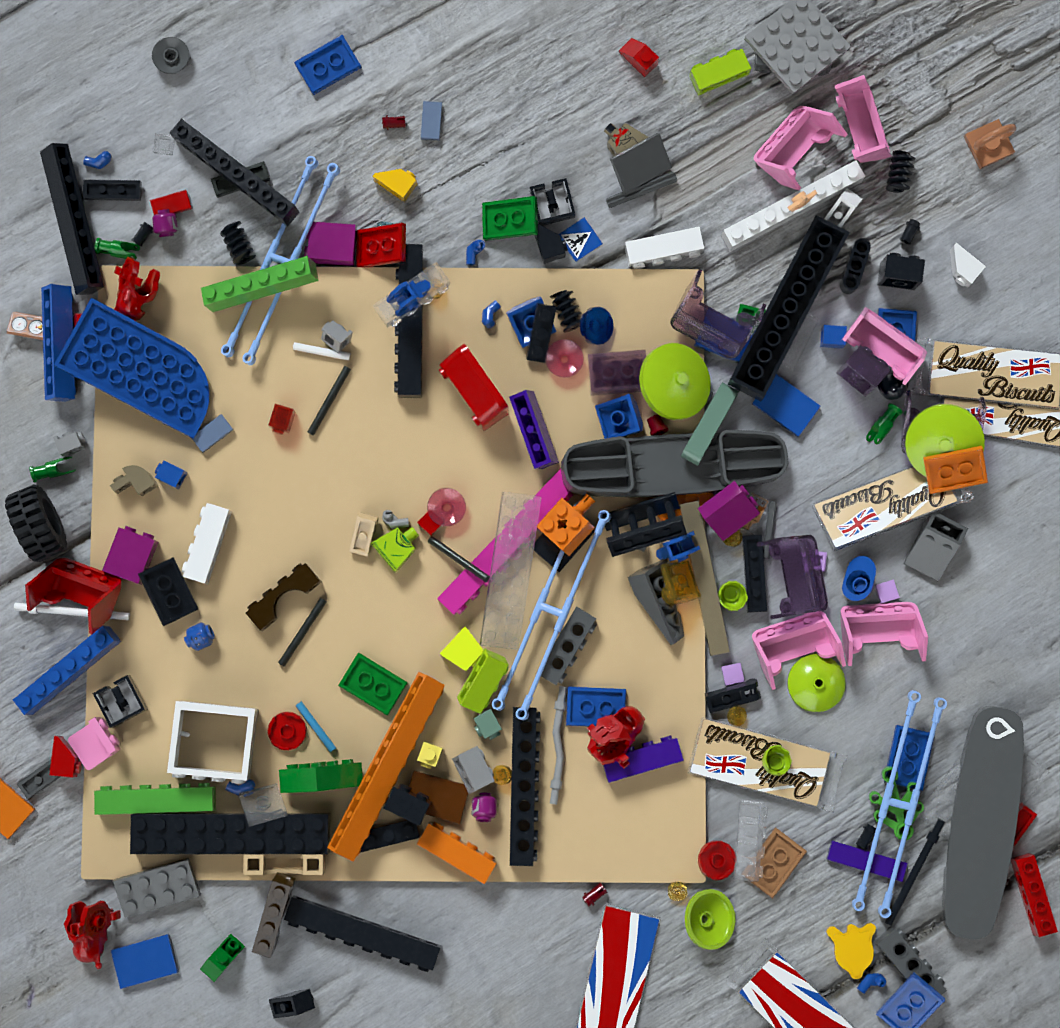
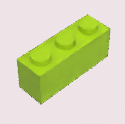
[689,49,751,96]
[457,649,509,714]

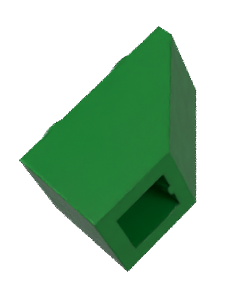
[200,934,245,982]

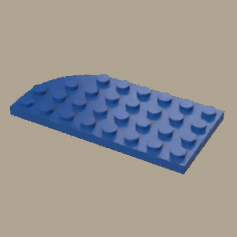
[54,298,209,439]

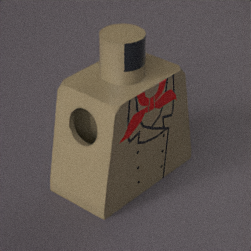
[604,123,648,156]

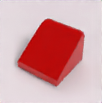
[417,510,444,536]

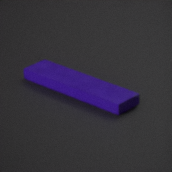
[826,840,908,882]

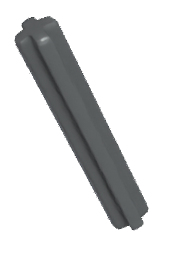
[606,172,677,208]

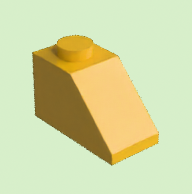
[373,169,418,203]

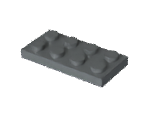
[113,858,201,918]

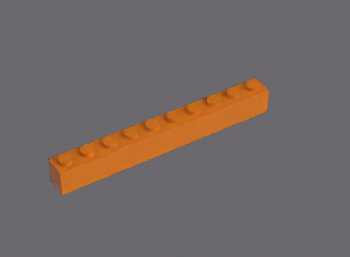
[327,672,445,862]

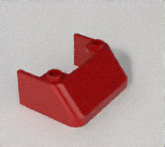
[438,344,509,431]
[25,558,122,634]

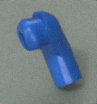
[83,151,112,169]
[466,240,485,266]
[482,300,501,329]
[225,779,255,797]
[857,973,887,994]

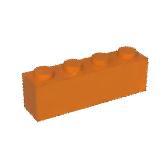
[417,821,497,884]

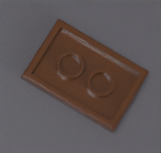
[409,770,468,824]

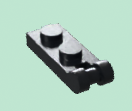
[704,678,761,713]

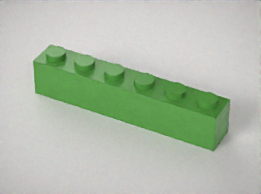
[201,256,319,312]
[94,783,216,815]

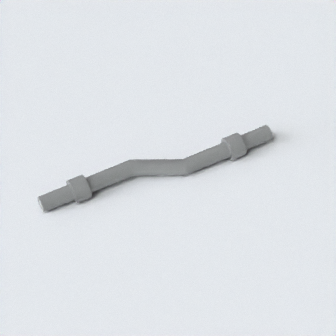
[550,686,567,805]

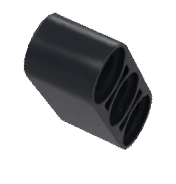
[840,238,871,294]

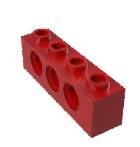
[1011,853,1058,937]

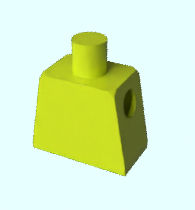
[440,627,484,671]

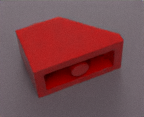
[618,38,659,78]
[49,736,82,778]

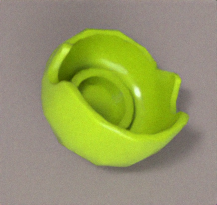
[718,581,748,611]
[762,745,792,776]

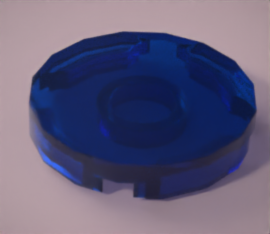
[580,307,614,345]

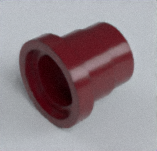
[647,414,669,436]

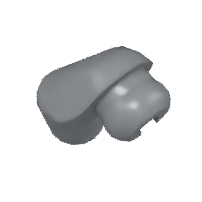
[382,510,409,529]

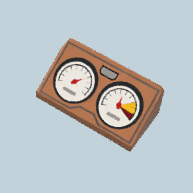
[7,312,43,340]

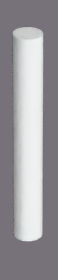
[293,342,351,360]

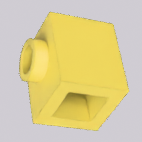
[417,741,443,769]

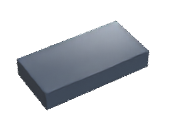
[421,101,442,141]
[192,414,234,453]

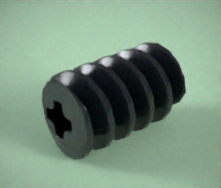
[885,150,916,193]
[220,221,256,265]
[550,290,585,333]

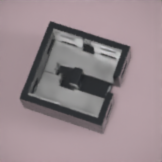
[530,178,575,226]
[92,675,148,728]

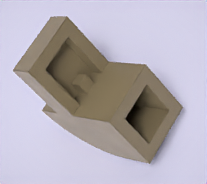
[110,465,158,496]

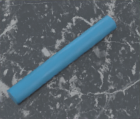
[296,701,336,752]

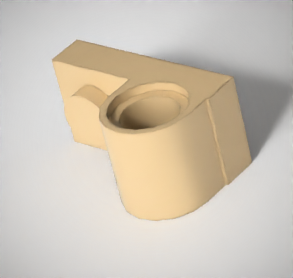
[349,512,379,556]

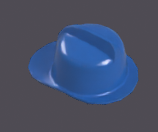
[842,556,876,601]

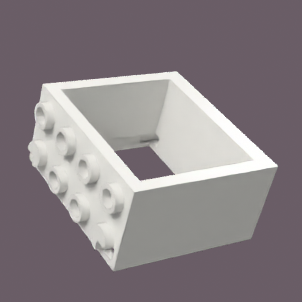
[167,701,258,784]

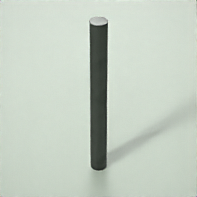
[307,366,351,436]
[428,536,490,582]
[278,598,327,667]

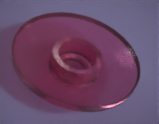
[545,339,584,378]
[427,488,466,526]

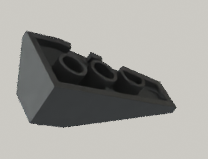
[627,559,684,645]

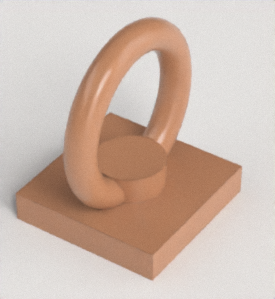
[964,119,1017,169]

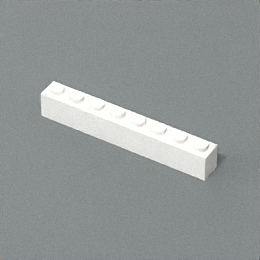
[721,160,865,252]

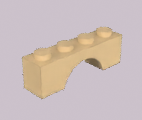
[243,854,325,875]

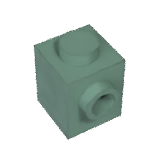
[474,709,502,740]

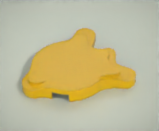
[826,923,876,979]

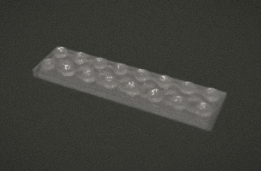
[480,491,542,650]

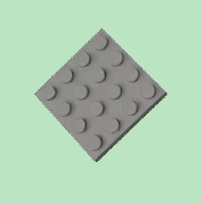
[744,0,851,95]

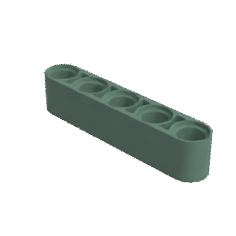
[681,382,739,466]

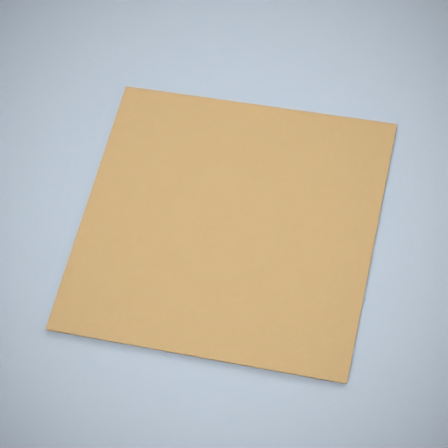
[81,265,706,883]

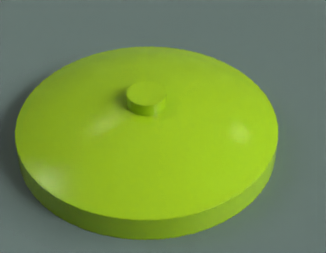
[639,343,711,420]
[905,404,985,476]

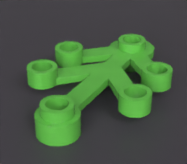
[869,766,924,840]

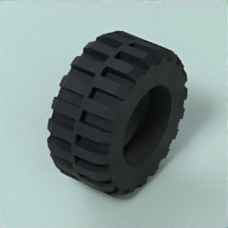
[5,484,67,562]

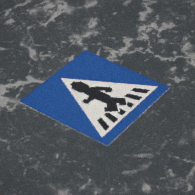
[559,217,603,262]

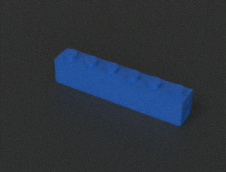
[41,284,76,402]
[13,626,122,715]

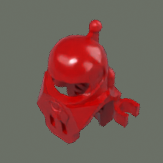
[114,257,160,321]
[587,706,645,768]
[64,900,121,969]

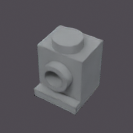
[321,320,353,353]
[53,431,86,457]

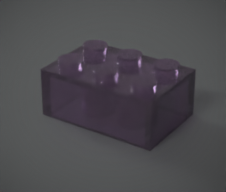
[836,345,890,397]
[587,350,646,396]

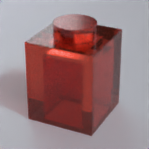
[268,404,296,435]

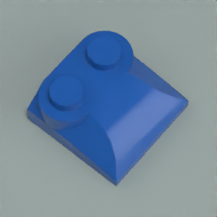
[506,297,557,348]
[595,394,643,439]

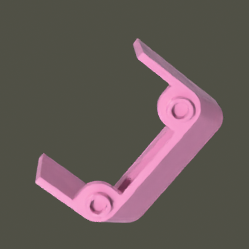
[834,75,891,163]
[754,106,848,190]
[842,307,927,385]
[840,602,928,666]
[752,611,846,690]

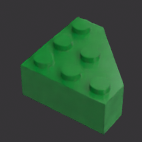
[279,759,363,793]

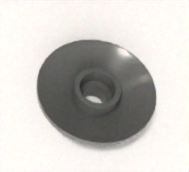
[152,37,190,74]

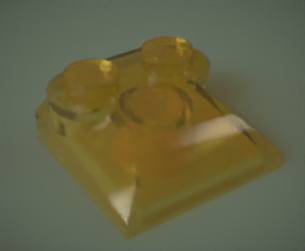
[661,561,701,605]

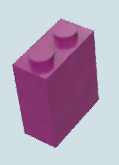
[304,222,357,266]
[698,481,760,541]
[102,526,158,585]

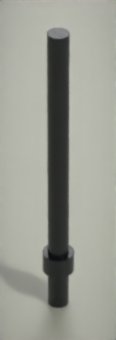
[885,818,945,926]

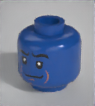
[184,622,215,651]

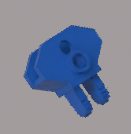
[386,280,431,316]
[656,531,701,562]

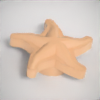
[787,190,817,212]

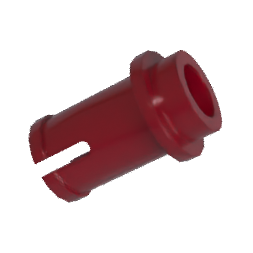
[382,115,405,130]
[582,883,608,907]

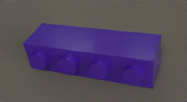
[509,390,559,469]
[603,735,684,783]

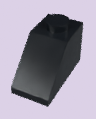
[535,224,568,264]
[269,989,315,1019]

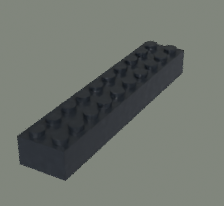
[728,215,850,402]
[130,813,330,854]

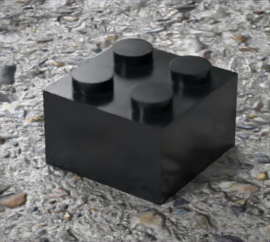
[877,253,925,290]
[383,783,432,826]

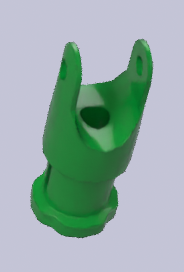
[94,237,140,260]
[866,403,903,445]
[29,457,76,483]

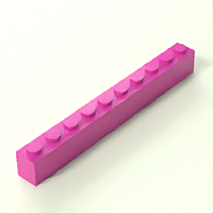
[437,469,573,616]

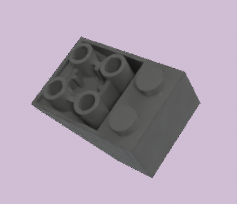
[903,512,969,581]

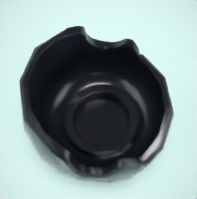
[877,373,909,400]

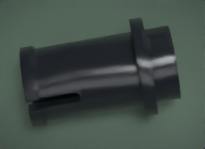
[900,219,920,245]
[132,222,153,247]
[856,823,876,850]

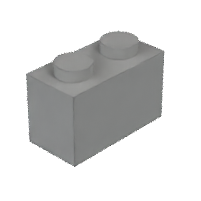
[452,746,495,794]

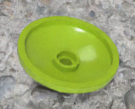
[787,654,846,712]
[685,889,735,950]

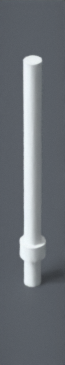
[14,603,130,620]

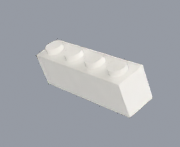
[624,227,704,269]
[182,503,232,585]

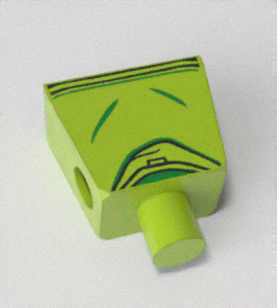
[371,527,419,573]

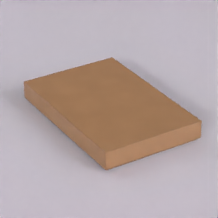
[741,827,807,899]

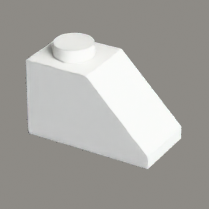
[824,188,862,227]
[950,243,986,288]

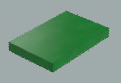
[482,196,538,241]
[338,652,408,716]

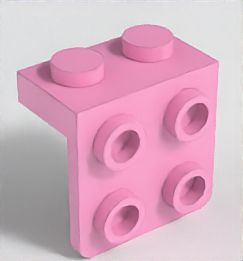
[68,717,121,770]

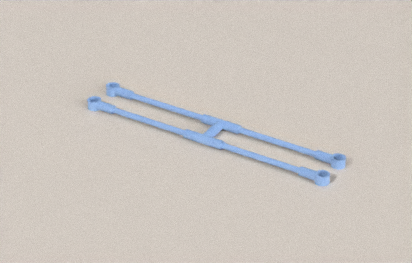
[221,156,341,366]
[492,501,611,721]
[852,690,947,918]

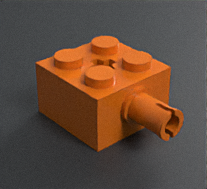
[536,493,596,556]

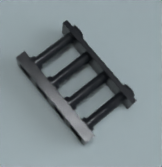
[602,492,687,557]

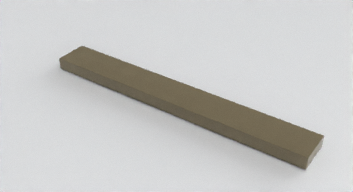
[679,501,730,656]

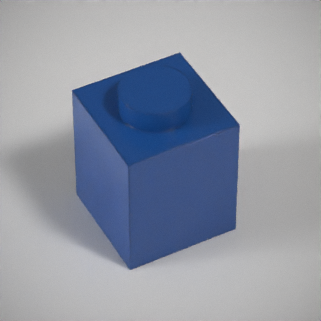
[820,325,847,349]
[155,460,187,490]

